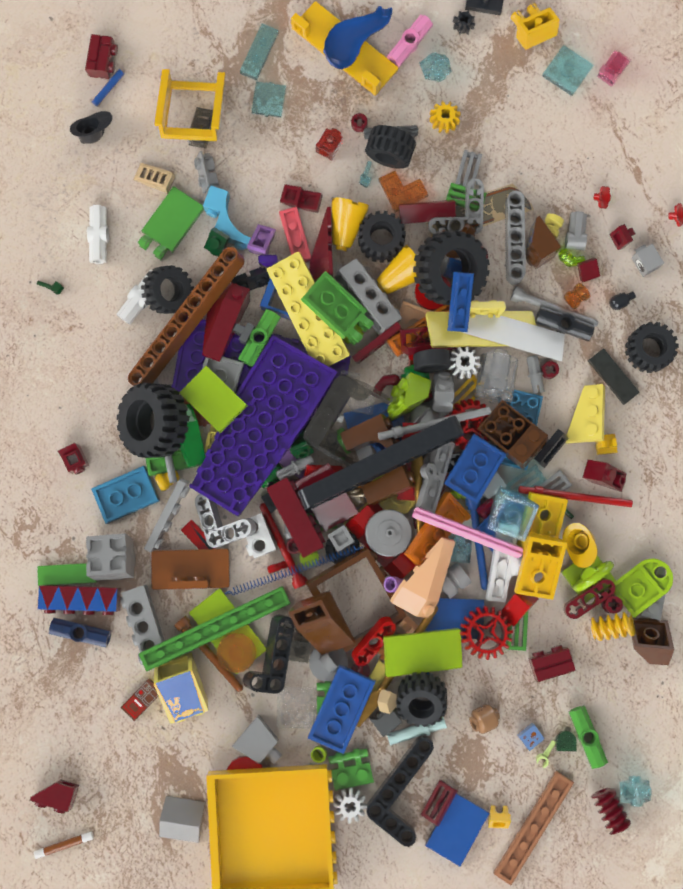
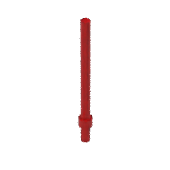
[518,486,633,507]

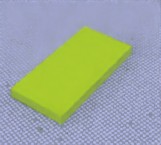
[189,588,266,674]
[383,628,462,677]

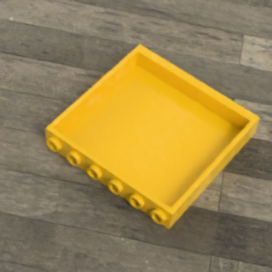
[206,764,338,889]

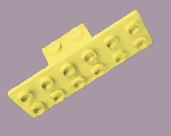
[267,252,350,367]
[425,300,536,348]

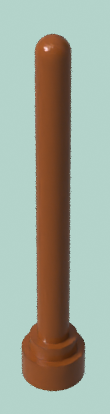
[174,615,243,692]

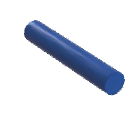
[91,69,124,107]

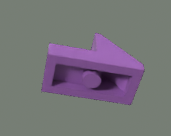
[247,224,276,255]

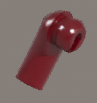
[373,374,401,394]

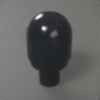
[609,291,636,310]

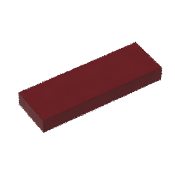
[399,200,456,224]
[352,322,402,364]

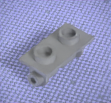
[194,151,219,194]

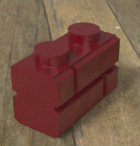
[85,34,118,80]
[528,645,576,682]

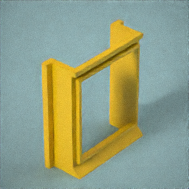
[154,69,225,141]

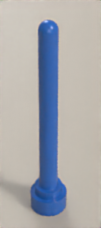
[465,498,488,590]

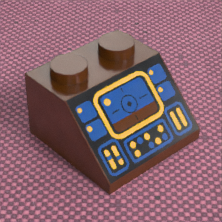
[525,216,561,269]

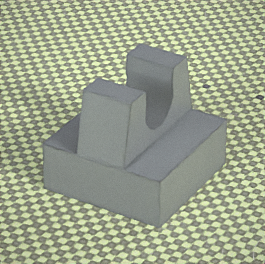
[327,525,355,552]

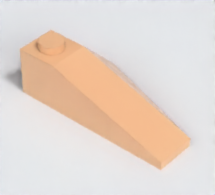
[390,537,455,618]

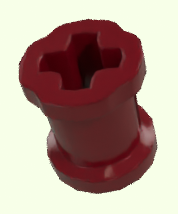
[601,596,623,614]

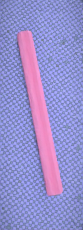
[412,507,523,558]

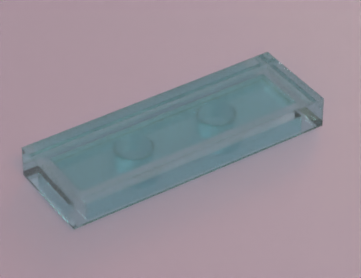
[240,24,279,81]

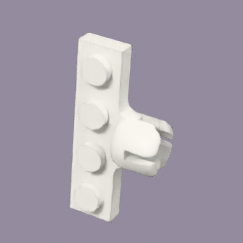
[485,523,523,602]

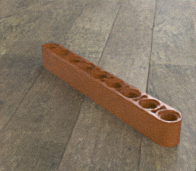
[128,247,245,386]

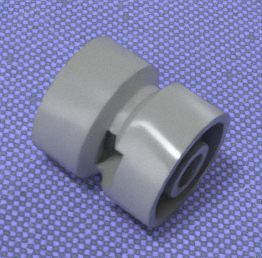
[442,563,472,599]

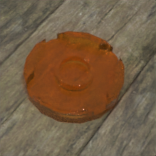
[217,633,256,673]

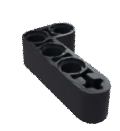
[243,614,294,694]

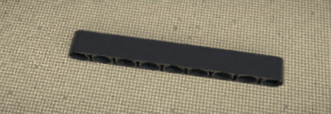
[297,416,465,511]

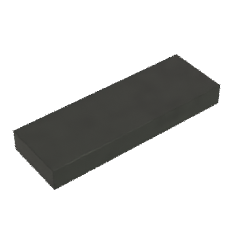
[588,348,640,405]

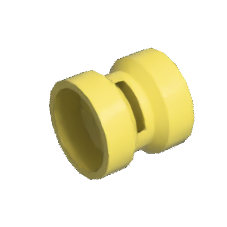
[545,213,564,239]

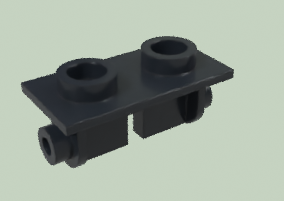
[231,267,270,291]

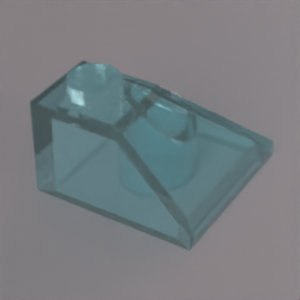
[487,486,540,541]

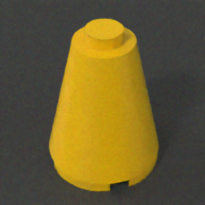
[332,197,369,251]
[376,245,416,295]

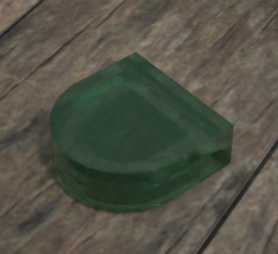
[556,730,577,752]

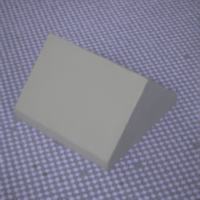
[159,796,205,843]

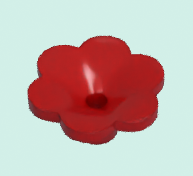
[593,186,611,209]
[668,203,683,227]

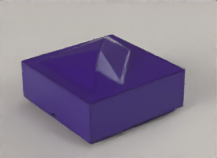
[258,255,278,268]

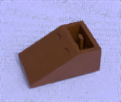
[477,400,548,470]
[288,590,356,655]

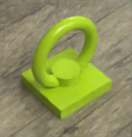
[561,555,616,603]

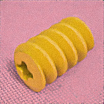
[591,612,635,641]

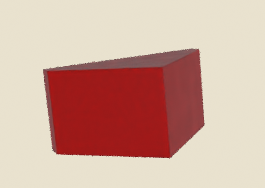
[501,593,539,627]

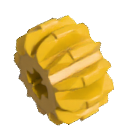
[429,101,461,134]

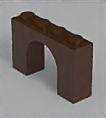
[340,414,415,505]

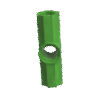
[238,309,281,367]
[568,705,608,769]

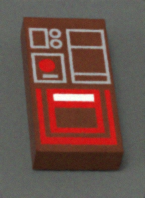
[120,678,159,721]

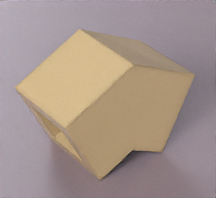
[377,689,397,714]

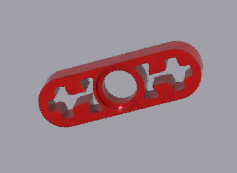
[351,616,396,666]

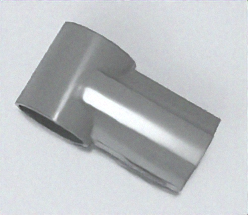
[565,211,587,251]

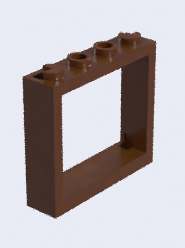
[305,546,407,652]

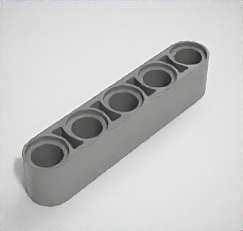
[505,190,526,285]

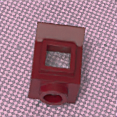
[57,443,89,475]

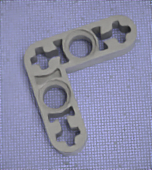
[428,178,484,234]
[195,494,256,548]

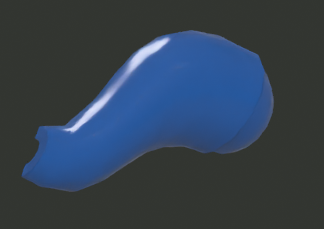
[323,6,392,69]

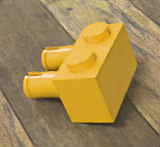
[510,3,560,50]

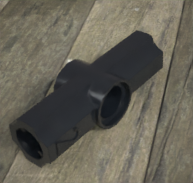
[535,306,595,341]

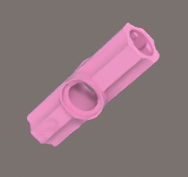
[387,15,433,67]

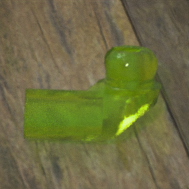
[559,248,585,267]

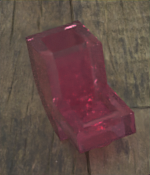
[597,50,632,87]

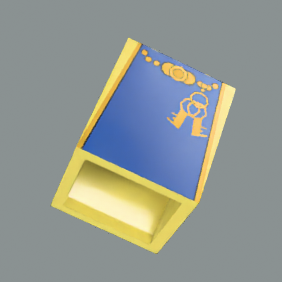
[154,652,208,724]

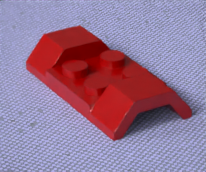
[345,504,416,578]

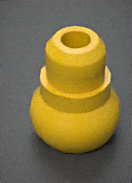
[155,470,180,491]

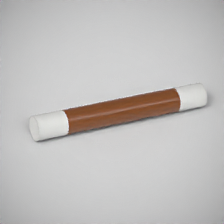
[34,831,94,859]

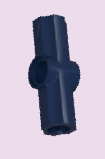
[49,617,111,648]

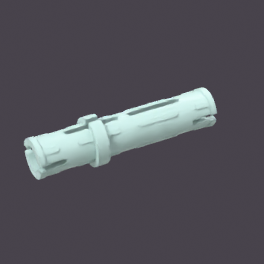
[387,716,447,746]

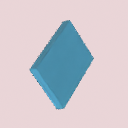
[91,466,160,524]

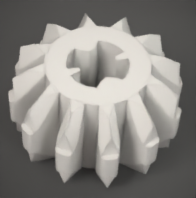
[448,346,481,379]
[333,787,367,823]

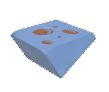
[517,723,545,751]

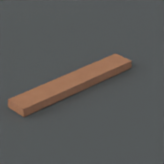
[493,770,574,886]

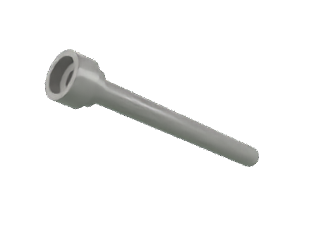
[510,286,598,327]

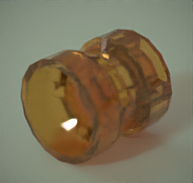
[564,283,591,309]

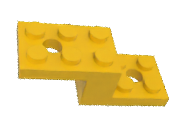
[514,492,568,600]

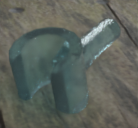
[359,161,372,188]

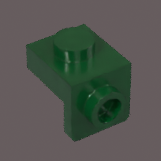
[204,227,230,257]
[290,430,314,459]

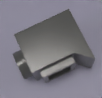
[369,708,402,737]

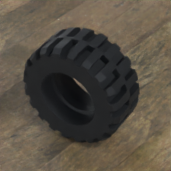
[413,231,490,305]
[116,383,189,458]

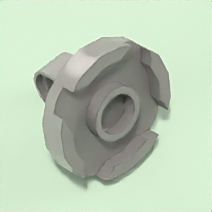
[309,648,348,682]

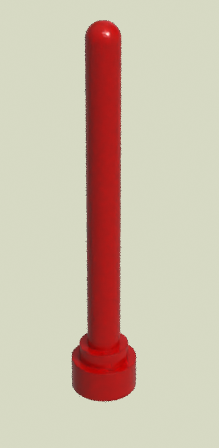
[259,503,307,590]

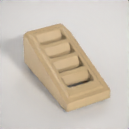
[134,163,175,194]

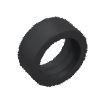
[413,349,451,373]

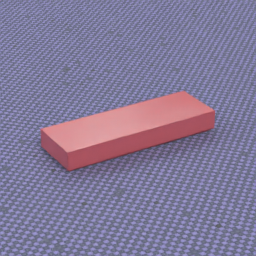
[279,207,311,262]

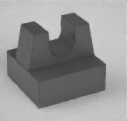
[233,323,255,346]

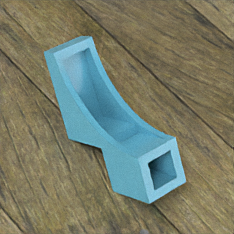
[203,185,251,250]

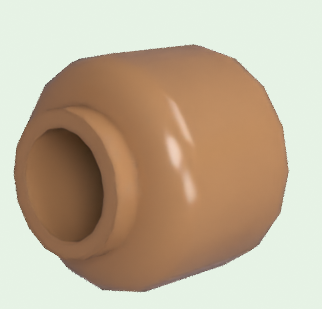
[469,704,500,734]

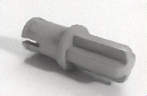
[527,355,545,394]
[276,454,315,481]

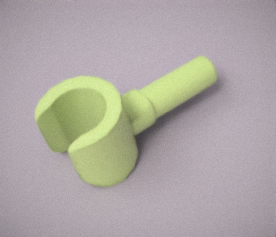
[536,740,556,768]

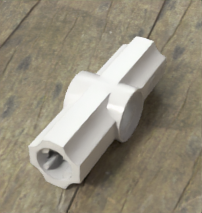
[87,205,109,264]
[116,270,152,325]

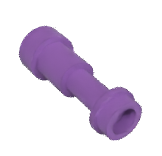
[384,576,410,592]

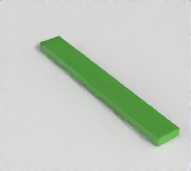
[138,586,291,672]

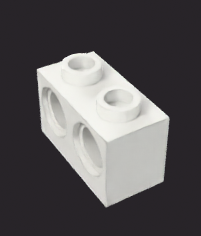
[240,513,277,559]

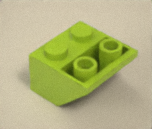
[387,372,431,421]

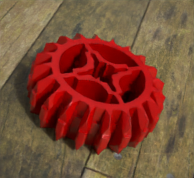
[445,399,492,450]
[460,606,513,660]

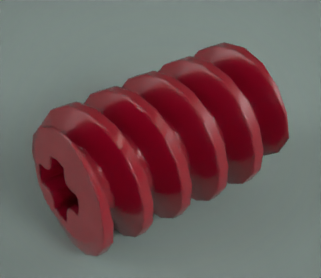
[591,788,631,835]

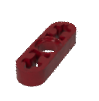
[563,578,616,619]

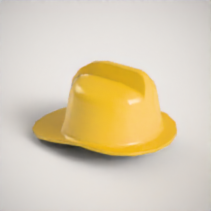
[562,523,597,568]

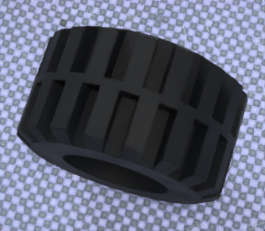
[365,125,416,169]
[358,211,406,263]
[141,265,194,314]
[625,322,679,373]
[397,672,447,727]

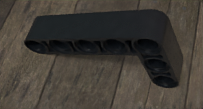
[366,735,434,847]

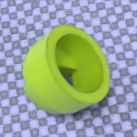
[311,746,327,763]

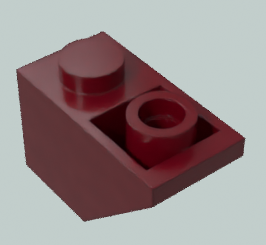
[582,460,627,492]
[29,780,79,814]

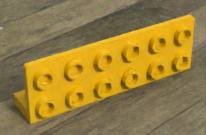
[291,1,398,96]

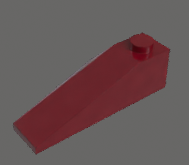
[308,207,333,282]
[202,283,250,362]

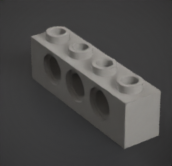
[335,259,402,335]
[120,585,165,665]

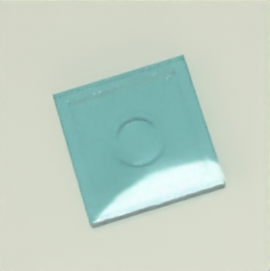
[542,45,594,96]

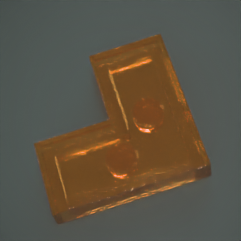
[378,171,428,212]

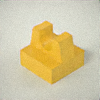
[595,434,618,455]
[488,805,511,828]

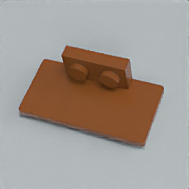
[151,549,230,590]

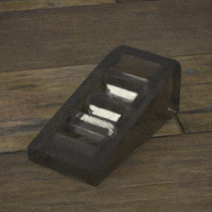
[188,107,213,148]

